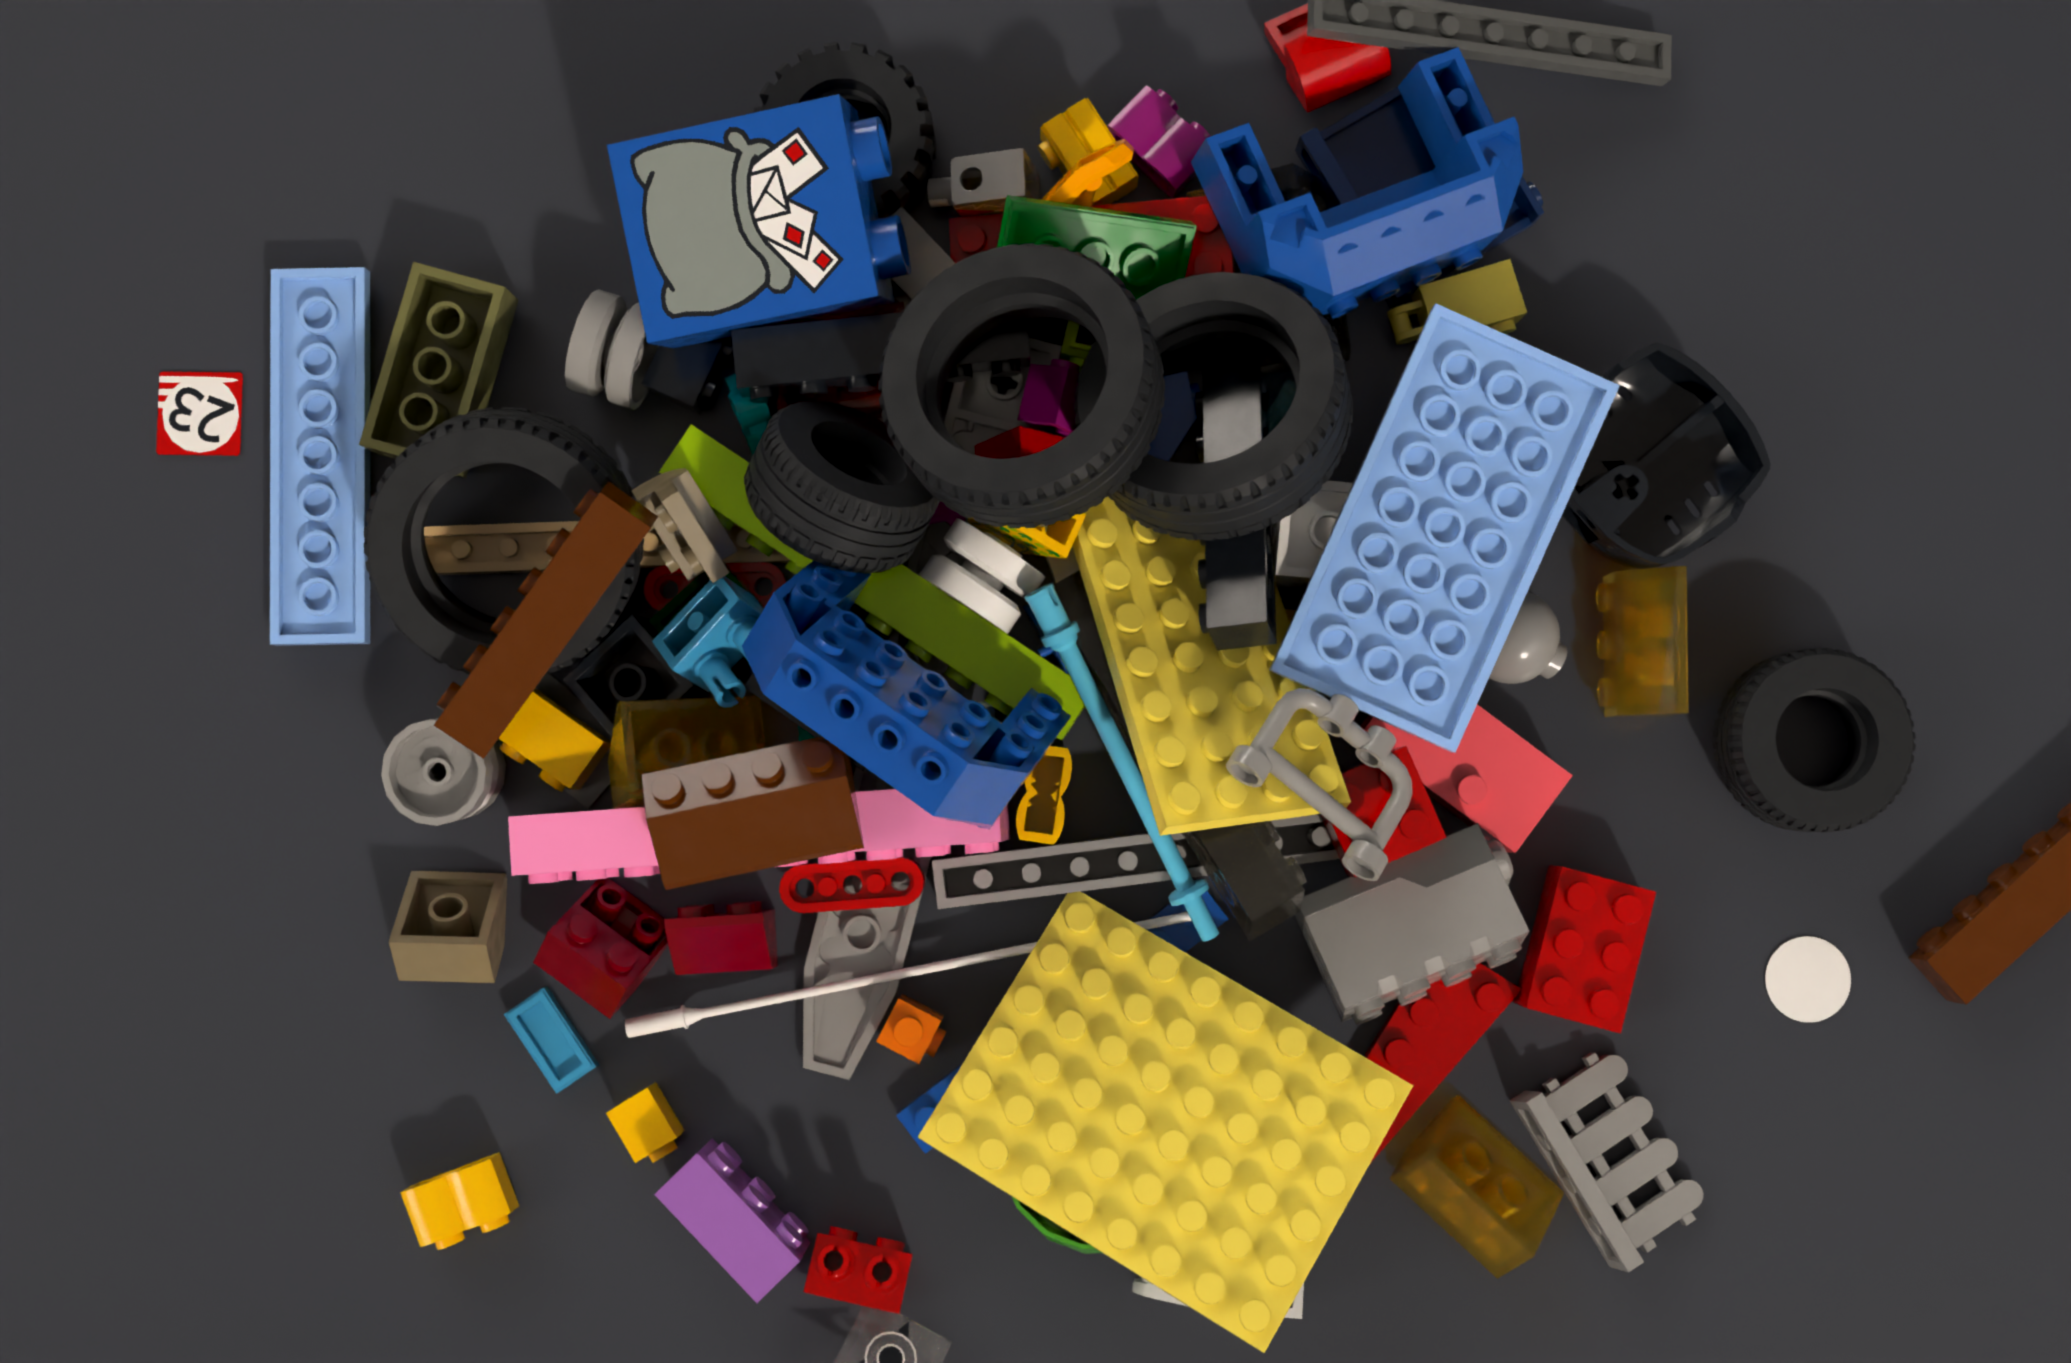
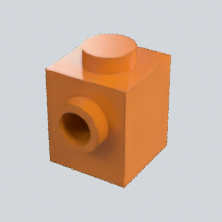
[876,994,947,1064]

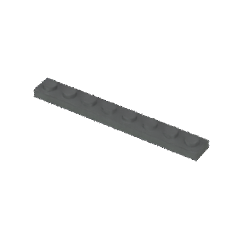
[1307,0,1672,86]

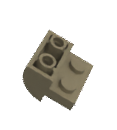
[631,468,738,583]

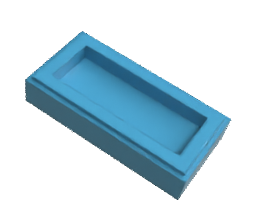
[504,986,599,1094]

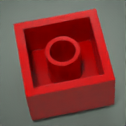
[1320,746,1447,877]

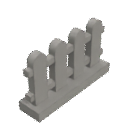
[1509,1052,1703,1273]

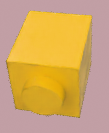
[606,1082,685,1163]

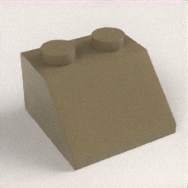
[389,871,507,983]

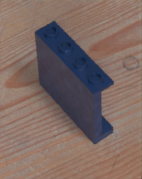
[1295,87,1544,308]

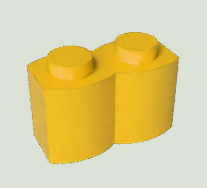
[1016,746,1072,845]
[400,1152,519,1250]

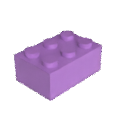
[654,1138,811,1303]

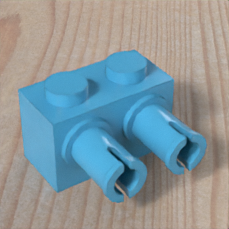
[652,576,763,708]

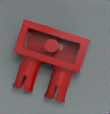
[803,1226,913,1314]

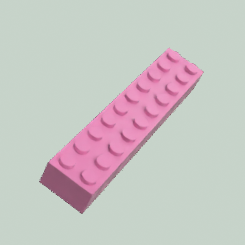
[508,789,1011,884]

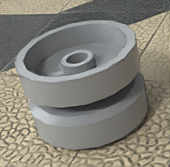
[565,289,658,410]
[381,718,506,826]

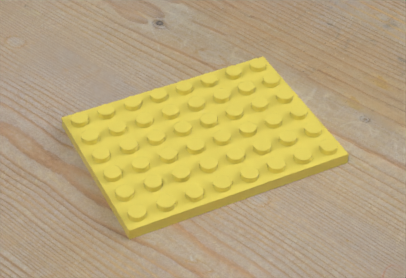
[918,891,1413,1353]

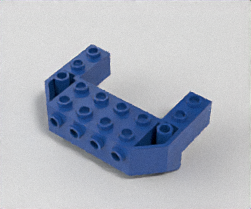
[1191,47,1523,319]
[742,560,1071,830]

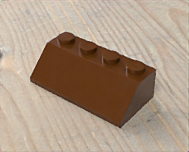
[642,736,864,890]

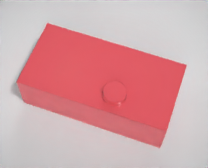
[1360,704,1573,853]

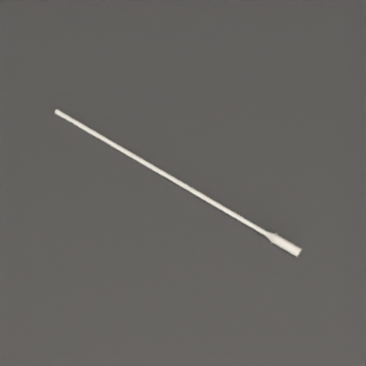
[625,912,1192,1038]

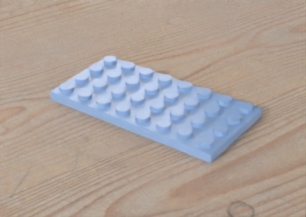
[1269,303,1620,753]

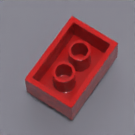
[1514,865,1656,1034]

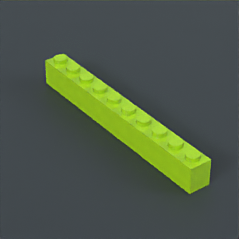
[659,424,1085,741]

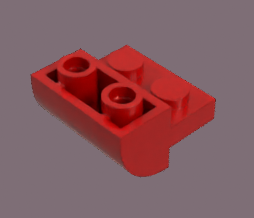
[1264,3,1391,113]

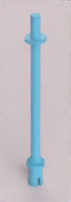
[1024,583,1219,942]

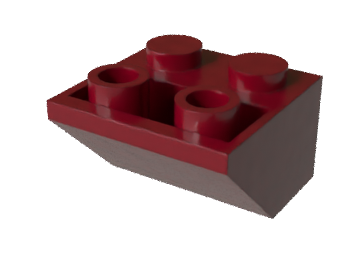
[533,877,668,1019]
[664,901,778,975]

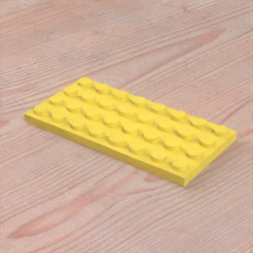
[1072,496,1351,836]

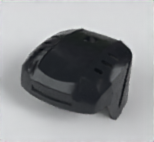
[1562,343,1771,570]

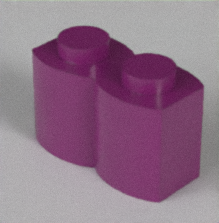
[1107,85,1211,199]

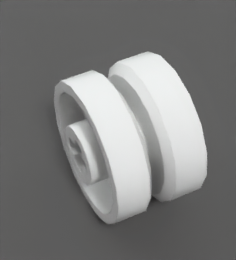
[919,518,1045,634]

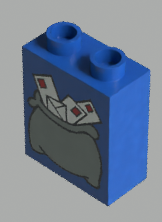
[607,94,911,349]

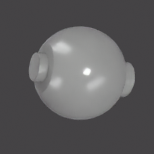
[1489,591,1567,684]

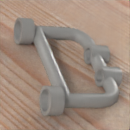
[1226,688,1413,881]

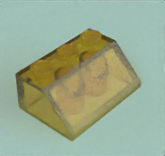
[1596,566,1689,717]
[608,696,766,809]
[1389,1094,1564,1279]

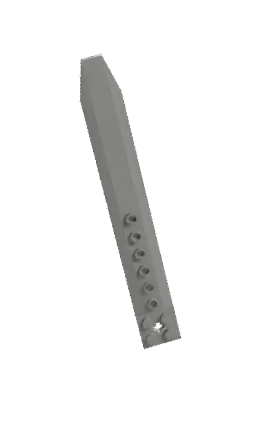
[803,338,1062,1080]

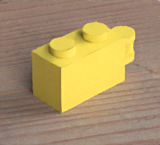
[1387,259,1527,344]

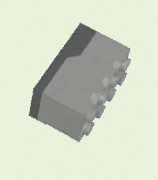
[1295,823,1530,1025]

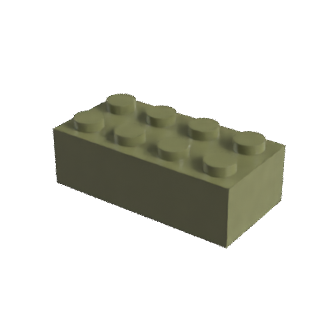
[359,262,519,479]

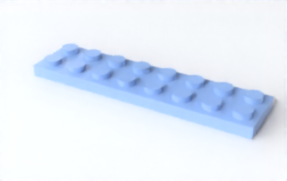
[270,267,370,646]

